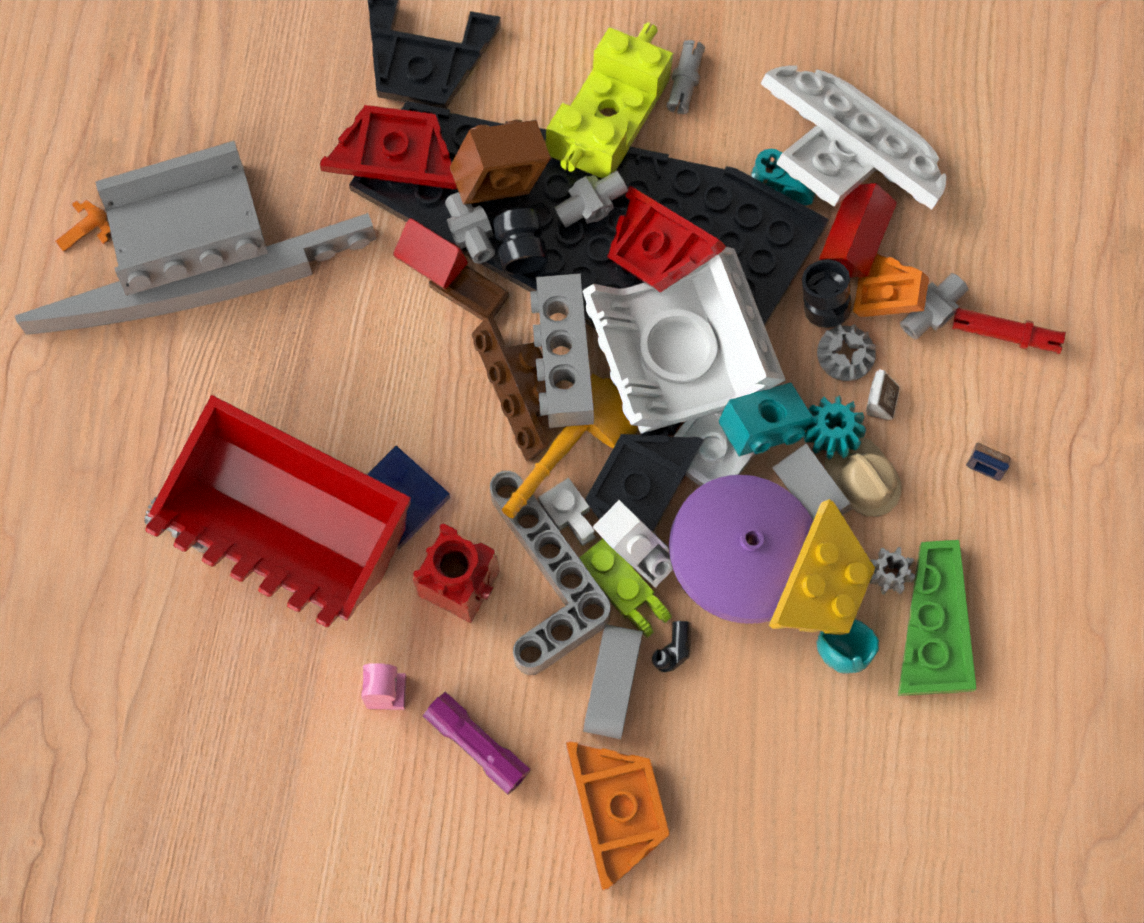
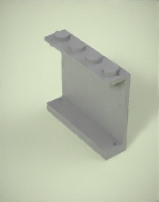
[95,141,268,296]

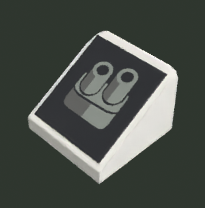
[866,369,900,420]

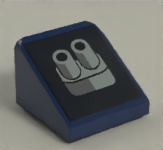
[966,443,1010,481]

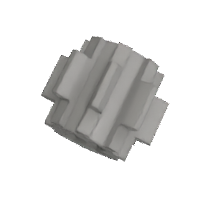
[870,547,915,595]

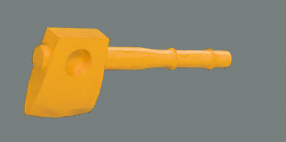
[502,374,638,519]

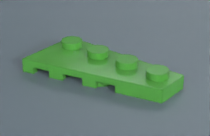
[898,540,976,696]

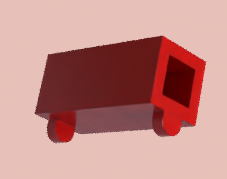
[819,183,897,278]

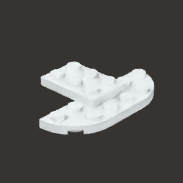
[761,66,946,210]

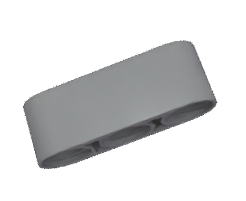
[583,624,643,739]

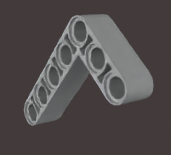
[490,471,610,675]

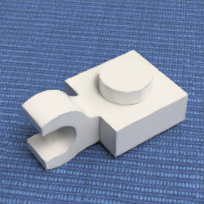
[538,478,595,546]

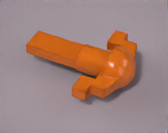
[55,200,111,252]

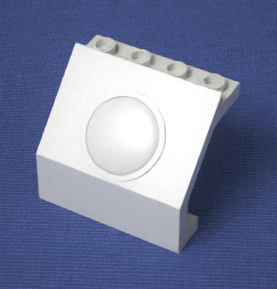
[582,247,785,434]

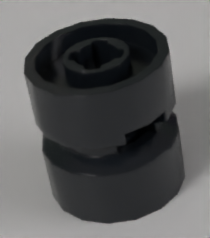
[493,208,548,275]
[802,259,852,328]

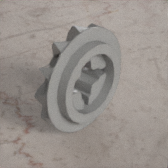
[817,324,876,381]

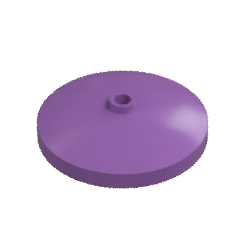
[669,475,813,624]

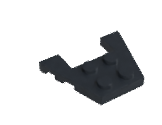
[368,0,501,109]

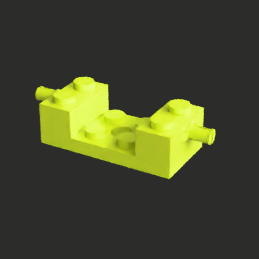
[546,23,673,179]

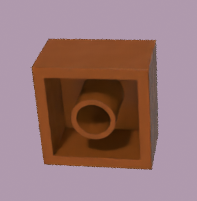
[450,119,551,205]

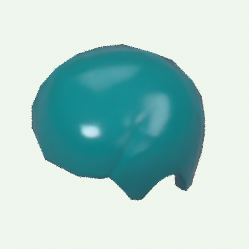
[816,619,879,674]

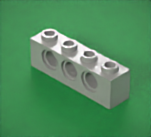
[530,274,594,428]

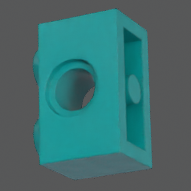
[718,382,812,457]

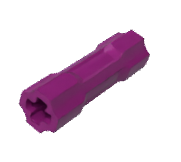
[423,692,531,795]

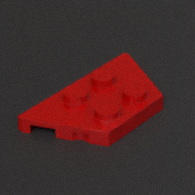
[320,105,458,190]
[608,186,726,293]

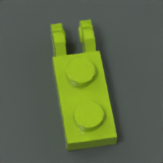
[579,538,672,638]

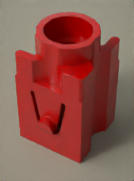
[413,523,500,623]

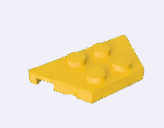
[769,499,875,635]

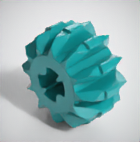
[804,395,866,460]

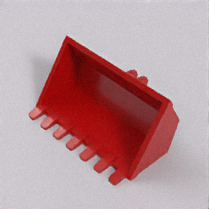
[145,394,411,627]

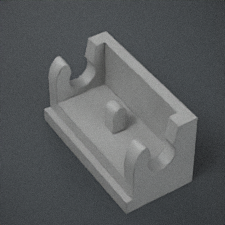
[772,444,852,520]

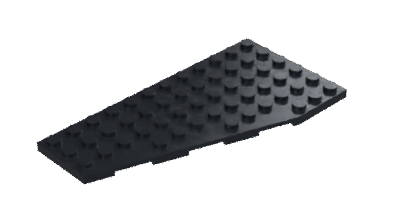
[349,101,829,329]

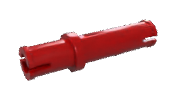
[951,307,1066,355]

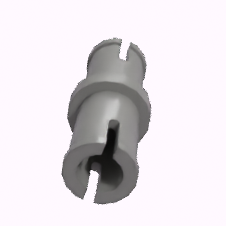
[666,40,705,114]

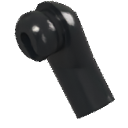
[652,621,691,672]

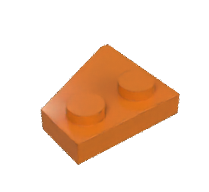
[853,254,929,317]

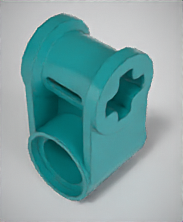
[751,149,816,205]

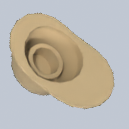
[825,437,901,516]

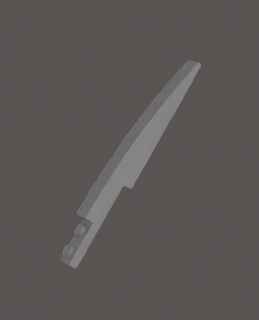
[15,213,376,335]

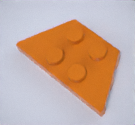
[566,741,670,891]

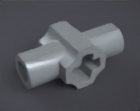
[554,171,628,228]
[445,192,495,263]
[900,273,968,340]

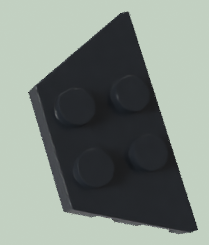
[585,434,704,533]

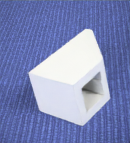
[593,500,673,588]

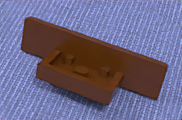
[472,315,556,461]

